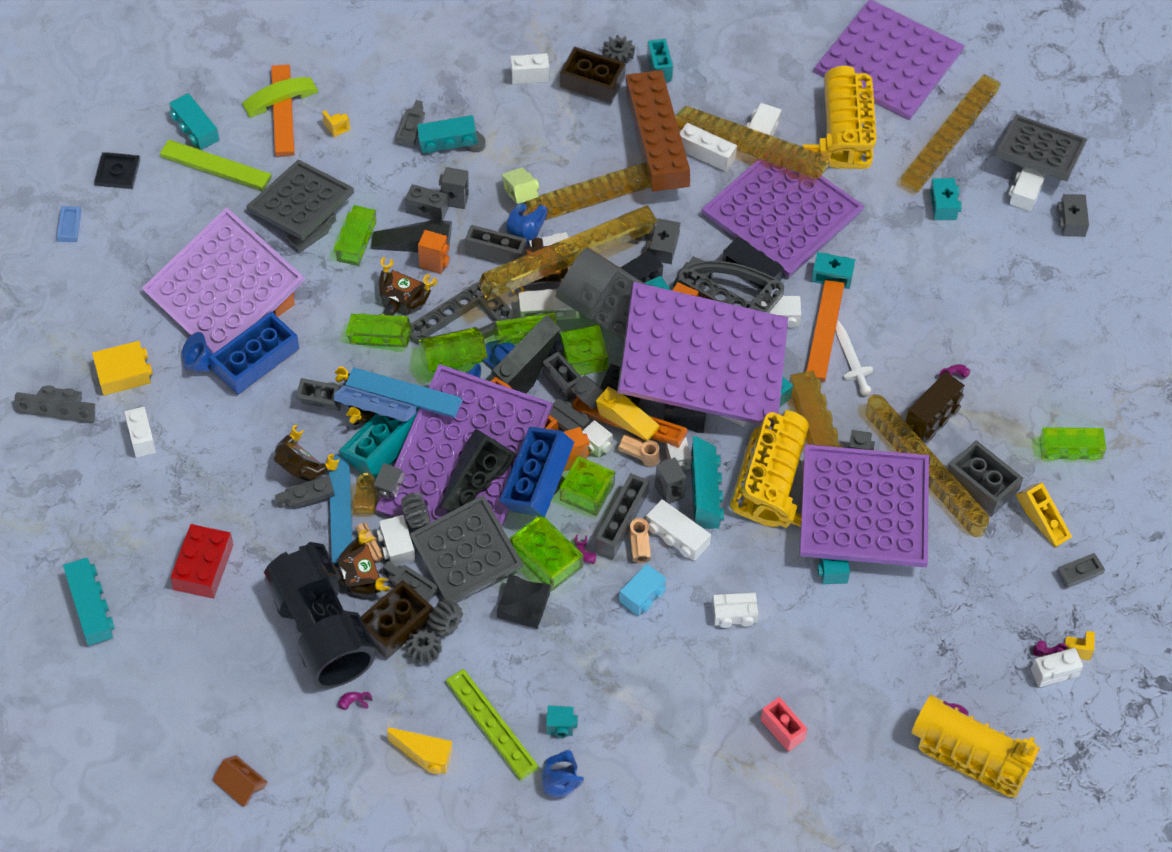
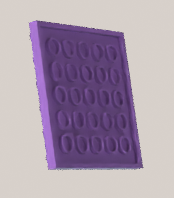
[814,0,965,120]
[701,144,864,278]
[799,444,929,568]

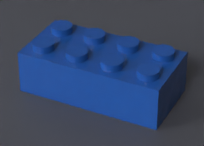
[209,311,299,395]
[499,426,575,517]

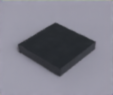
[94,152,141,189]

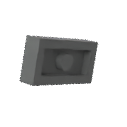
[1057,553,1105,588]

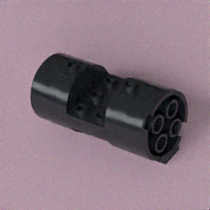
[264,542,376,688]

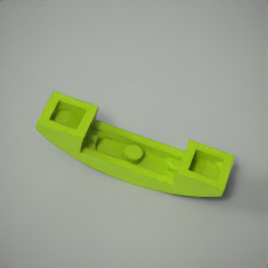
[242,77,318,118]

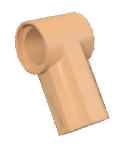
[619,434,660,467]
[629,518,651,563]

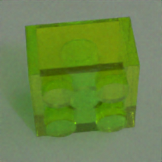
[560,325,609,376]
[560,456,616,516]

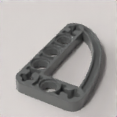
[679,261,784,313]
[408,282,514,349]

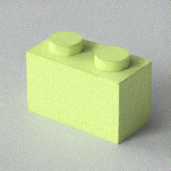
[501,167,539,204]

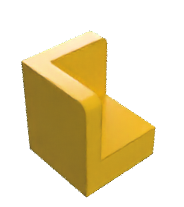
[322,110,350,137]
[1065,631,1095,660]

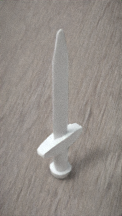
[836,321,873,396]

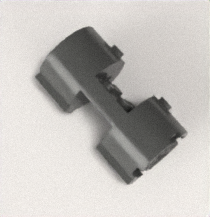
[555,247,647,341]

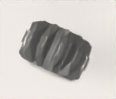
[401,492,430,529]
[427,599,464,637]
[405,628,442,666]

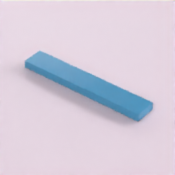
[345,367,463,418]
[329,454,353,566]

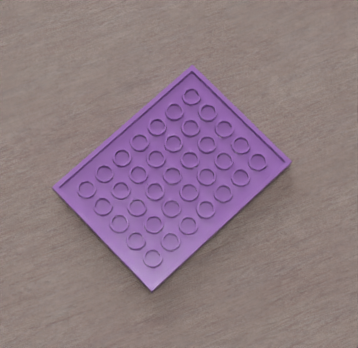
[617,282,788,427]
[375,364,553,527]

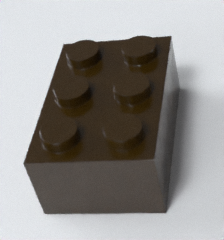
[560,46,626,104]
[903,371,965,445]
[360,580,433,659]

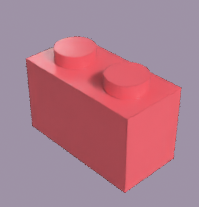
[760,697,808,752]

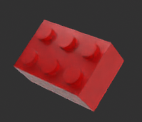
[170,524,234,599]

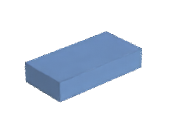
[57,206,82,242]

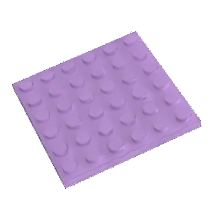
[142,207,306,354]

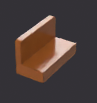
[213,755,268,806]

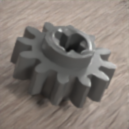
[602,35,635,64]

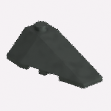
[371,220,452,254]
[491,315,561,394]
[440,428,517,512]

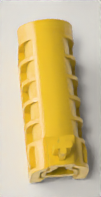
[802,66,877,169]
[730,410,809,528]
[911,694,1041,798]

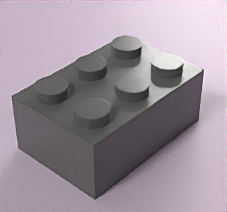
[946,440,1023,515]

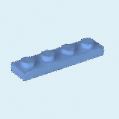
[334,385,417,422]

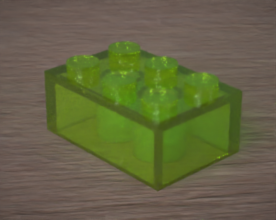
[418,327,488,373]
[510,516,584,592]

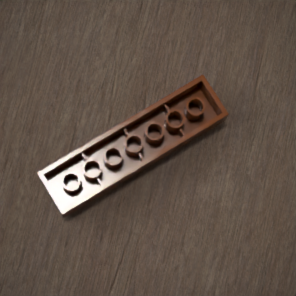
[626,70,690,192]

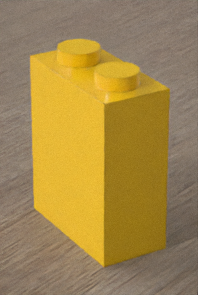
[92,341,153,396]

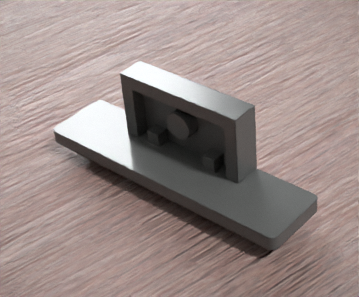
[15,385,95,423]

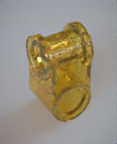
[353,473,376,515]

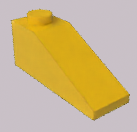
[596,387,660,442]
[1015,482,1072,547]
[387,727,453,774]

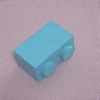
[619,564,667,616]

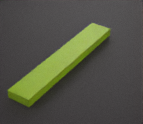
[160,139,272,191]
[446,668,539,781]

